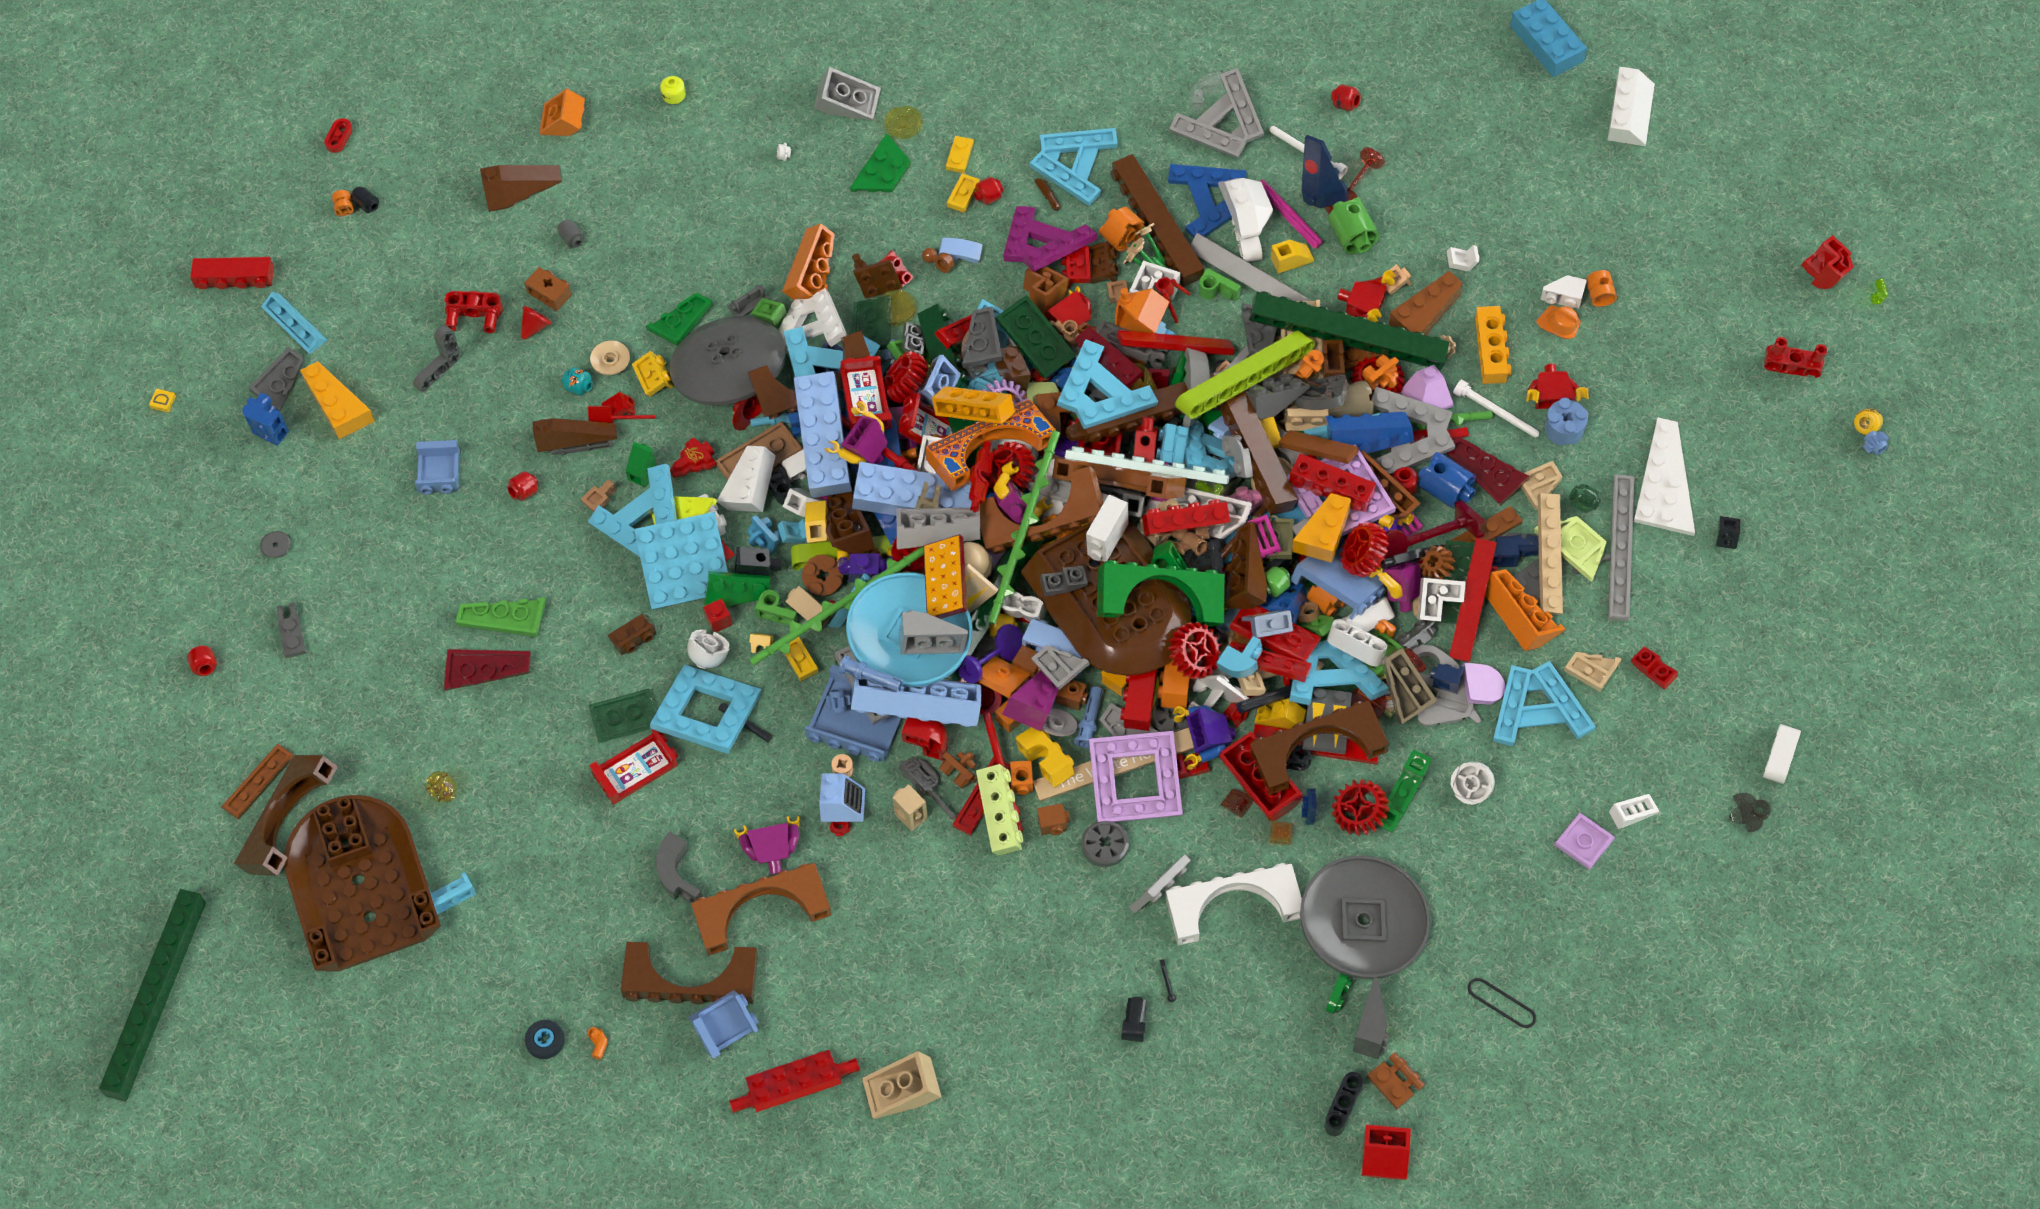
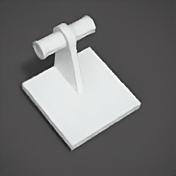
[1189,675,1250,708]

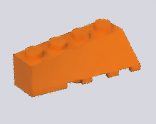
[782,223,835,300]
[1485,569,1566,651]

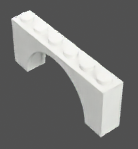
[1165,863,1302,945]

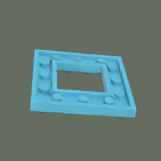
[650,664,761,754]

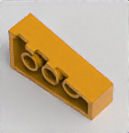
[300,361,375,439]

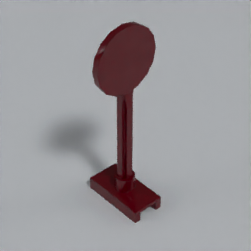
[1384,500,1485,559]

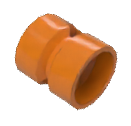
[1586,270,1617,307]

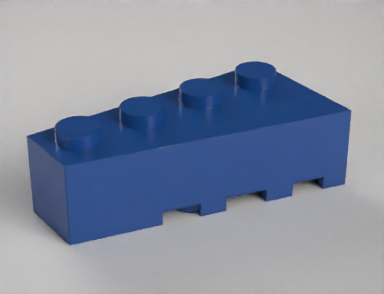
[1325,412,1414,453]

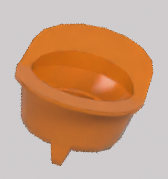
[1536,306,1581,339]

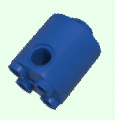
[1418,452,1476,509]

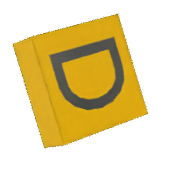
[149,389,176,413]

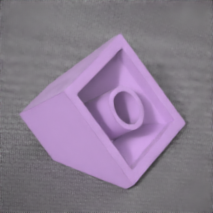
[1398,365,1453,410]

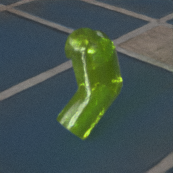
[1870,279,1888,305]
[1194,480,1225,496]

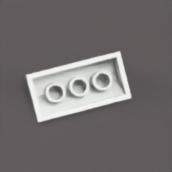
[1607,67,1655,146]

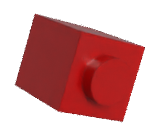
[703,599,732,633]

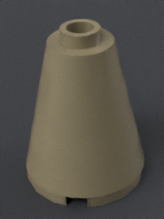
[1318,381,1374,418]

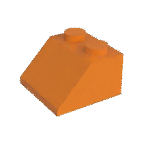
[539,88,585,136]

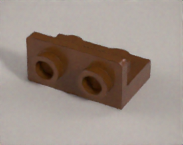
[1089,241,1119,284]
[608,613,656,656]

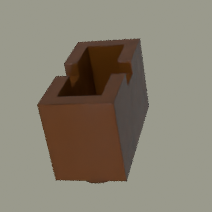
[1322,340,1345,378]
[995,346,1031,394]

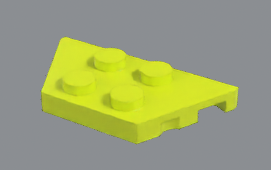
[651,497,717,525]

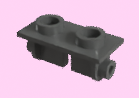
[727,284,770,316]
[1396,620,1436,655]

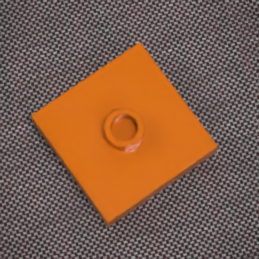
[978,656,1031,698]

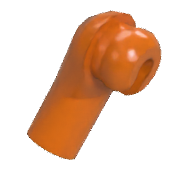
[1375,619,1396,639]
[587,1027,608,1060]

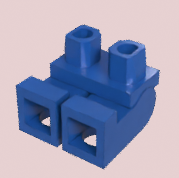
[242,393,289,446]
[1259,583,1308,625]

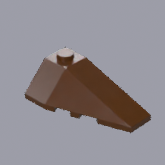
[480,165,562,212]
[826,492,875,554]
[1224,521,1267,609]

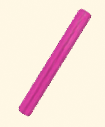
[1259,179,1323,249]

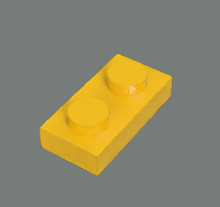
[946,136,974,173]
[947,173,980,213]
[784,637,819,682]

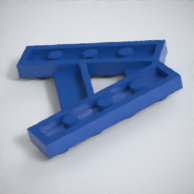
[1168,164,1247,238]

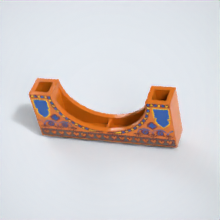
[926,399,1056,491]

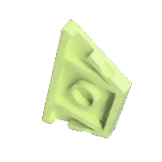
[1534,516,1607,582]

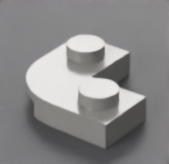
[1221,434,1253,478]

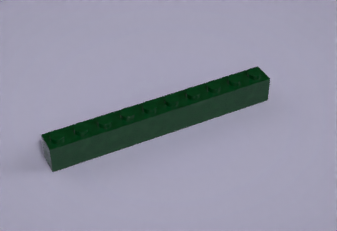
[1249,291,1449,370]
[917,303,983,470]
[943,520,1046,681]
[99,889,206,1102]

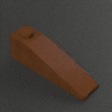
[532,418,617,452]

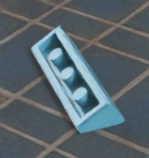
[261,292,327,354]

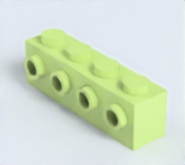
[976,764,1023,856]

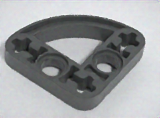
[1292,375,1348,410]

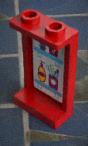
[840,356,892,430]
[899,392,952,445]
[589,729,678,805]

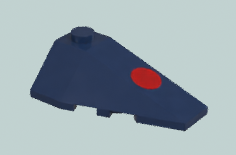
[1301,135,1348,208]

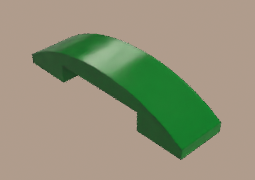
[1377,749,1432,833]

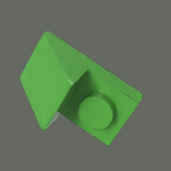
[751,298,787,329]
[1297,613,1335,642]

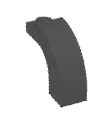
[1099,485,1146,517]
[656,831,702,903]

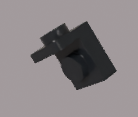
[1716,516,1740,549]

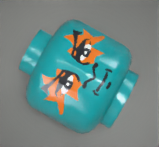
[562,367,593,396]

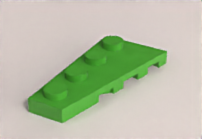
[455,597,546,637]

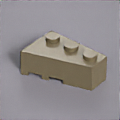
[1381,648,1437,724]

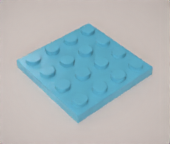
[634,512,728,609]

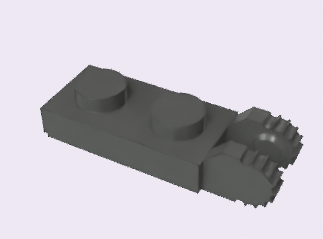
[277,602,306,658]

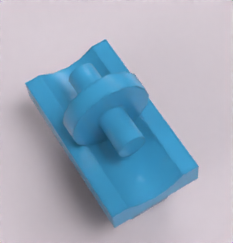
[748,515,782,555]

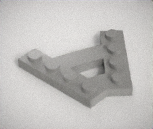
[1169,68,1264,159]
[1371,387,1455,476]

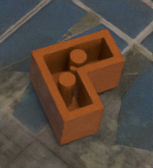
[1023,266,1069,314]
[1033,392,1073,433]

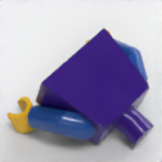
[1173,705,1236,770]

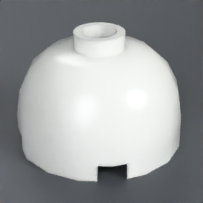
[687,630,730,669]
[1450,761,1495,805]

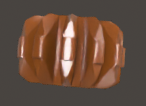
[1419,546,1455,580]

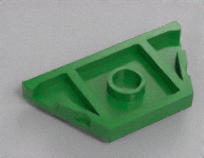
[850,134,911,192]

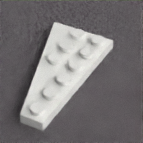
[1634,418,1695,536]

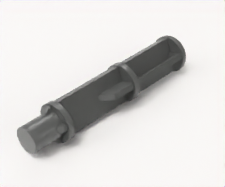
[551,440,613,455]

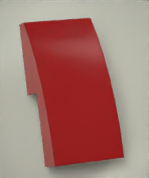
[1631,647,1678,690]

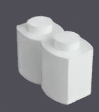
[1001,592,1047,622]

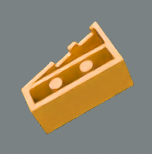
[1292,493,1351,563]

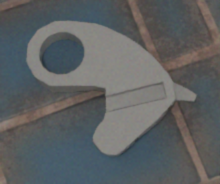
[1408,645,1481,727]

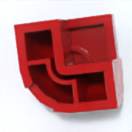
[1801,235,1854,289]
[901,717,948,761]

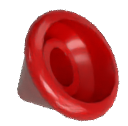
[521,306,552,340]

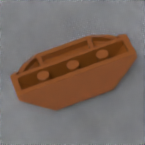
[1361,450,1420,521]

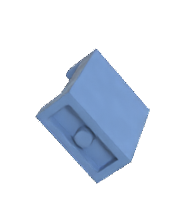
[415,440,460,495]
[688,990,759,1059]

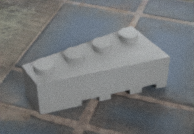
[897,508,980,549]

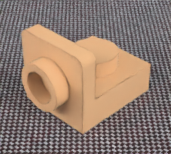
[1382,264,1413,295]

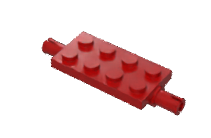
[729,1050,860,1114]

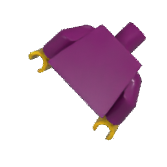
[734,816,800,875]

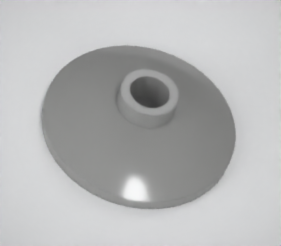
[1042,708,1077,736]

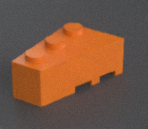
[1158,635,1194,709]

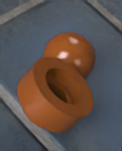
[922,248,954,273]

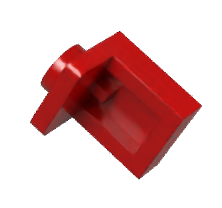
[601,392,636,420]

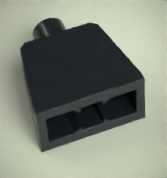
[735,547,782,576]

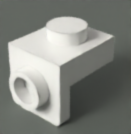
[1447,245,1479,271]

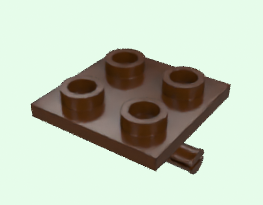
[852,253,902,299]

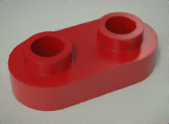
[324,118,353,153]

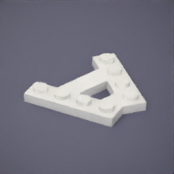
[778,288,847,354]

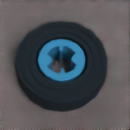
[525,1020,565,1059]

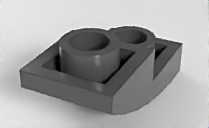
[902,322,925,356]
[1040,566,1088,596]

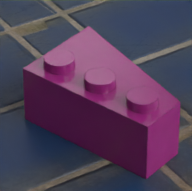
[1002,670,1058,731]

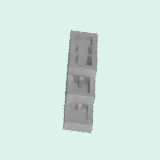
[1184,348,1210,390]

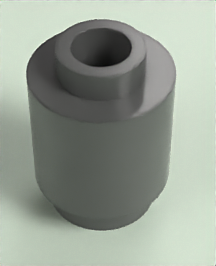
[557,219,584,248]

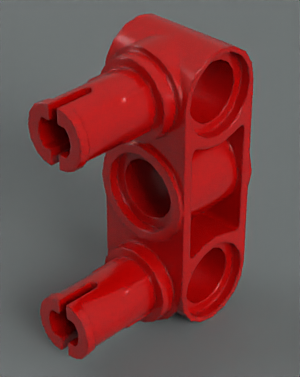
[444,291,503,334]
[1764,337,1827,378]

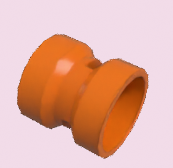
[331,190,354,217]

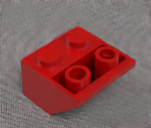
[1361,1124,1411,1180]

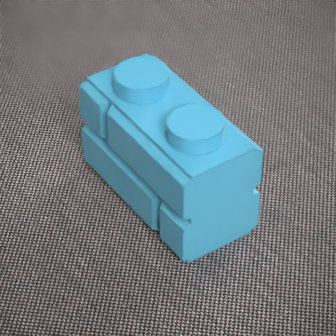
[1155,423,1189,466]

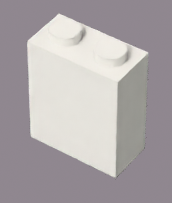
[1086,495,1128,562]

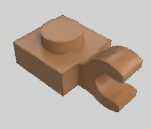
[1107,280,1128,306]
[581,480,617,513]

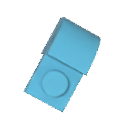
[1217,636,1262,678]

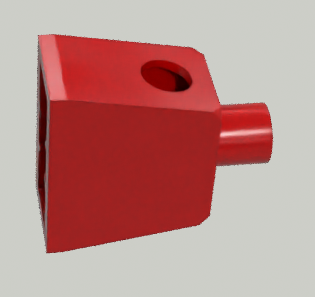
[1134,416,1157,462]

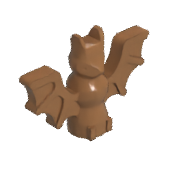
[1050,320,1079,348]
[1162,528,1210,556]

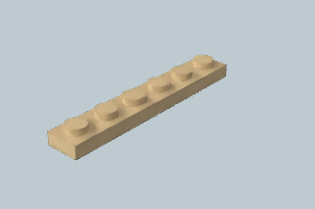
[1537,493,1563,615]

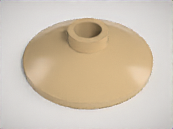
[590,341,630,375]

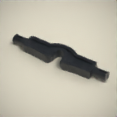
[1381,544,1445,568]

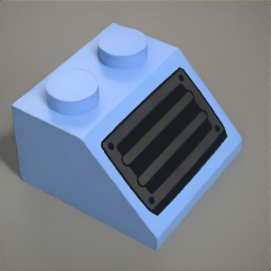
[918,355,961,407]
[819,773,865,822]

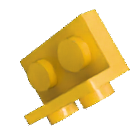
[632,351,674,397]

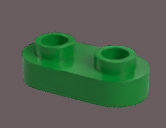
[1326,973,1352,1014]

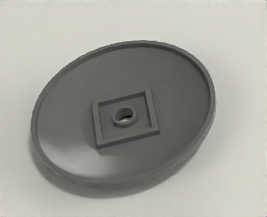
[670,316,786,405]
[1300,855,1430,979]

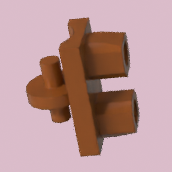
[939,751,978,789]

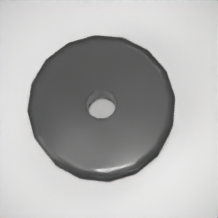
[260,531,290,558]

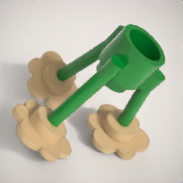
[1123,223,1166,267]

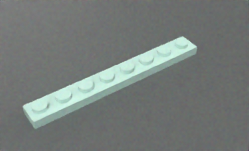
[1065,446,1230,484]

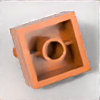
[1115,288,1169,333]

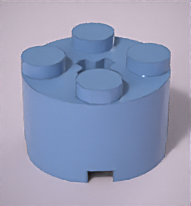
[1545,398,1588,445]

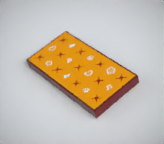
[923,534,967,619]

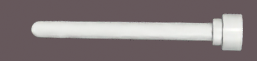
[1270,126,1348,179]
[1453,379,1540,438]

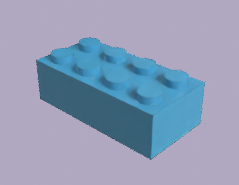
[1510,0,1587,77]

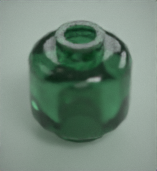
[1569,483,1601,513]

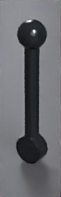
[1159,959,1176,1002]

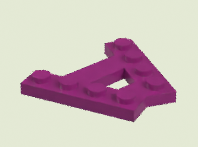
[1003,206,1097,272]

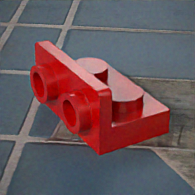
[1061,246,1090,289]

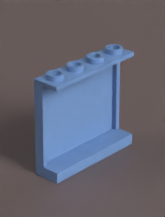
[1290,537,1388,620]
[805,665,902,762]

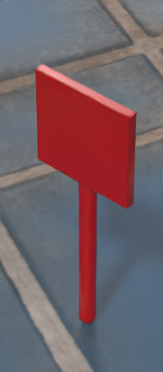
[587,406,656,423]

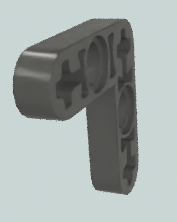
[413,325,461,392]

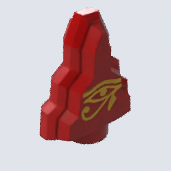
[670,437,717,478]

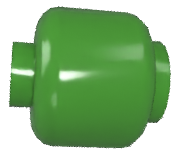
[1265,566,1291,597]

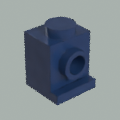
[1430,663,1464,694]

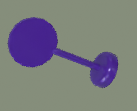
[957,624,1023,684]

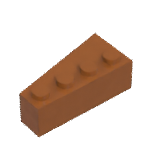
[1389,270,1463,336]

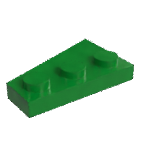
[646,292,713,346]
[704,571,770,607]

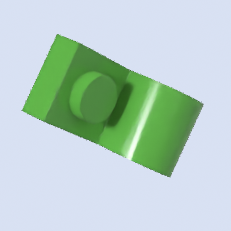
[1199,268,1241,301]
[755,590,798,626]

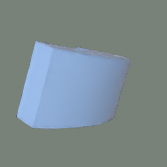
[938,238,983,263]

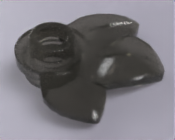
[1729,793,1771,832]

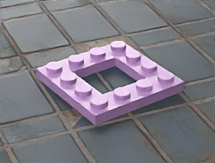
[1287,444,1396,536]
[1089,731,1183,822]

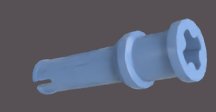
[839,655,903,692]
[1074,687,1104,749]

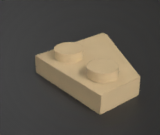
[1521,461,1563,510]
[1564,652,1622,692]

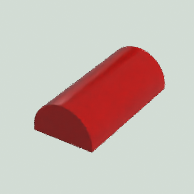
[1218,731,1303,821]

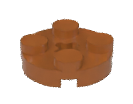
[802,554,843,596]

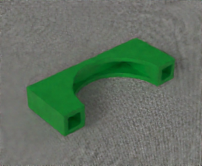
[1097,560,1225,627]

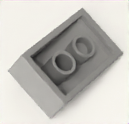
[814,67,881,120]
[899,610,968,655]

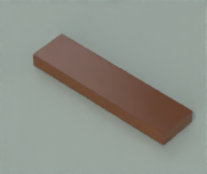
[1279,430,1359,464]
[221,744,294,820]

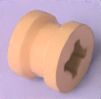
[831,754,853,777]

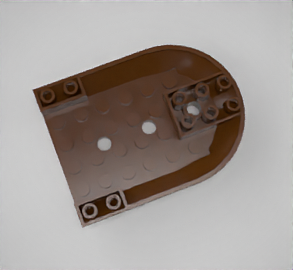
[1021,516,1191,675]
[284,795,441,972]

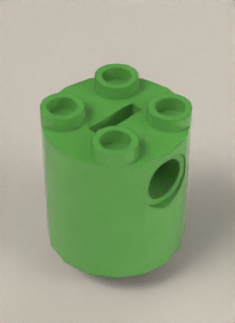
[1328,198,1379,255]

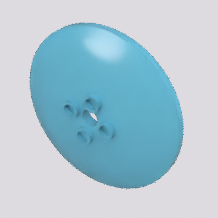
[846,573,972,687]

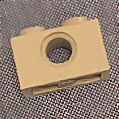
[893,784,927,832]

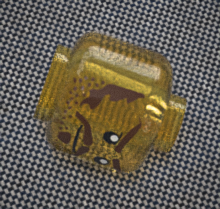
[426,771,457,802]

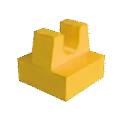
[749,633,774,653]

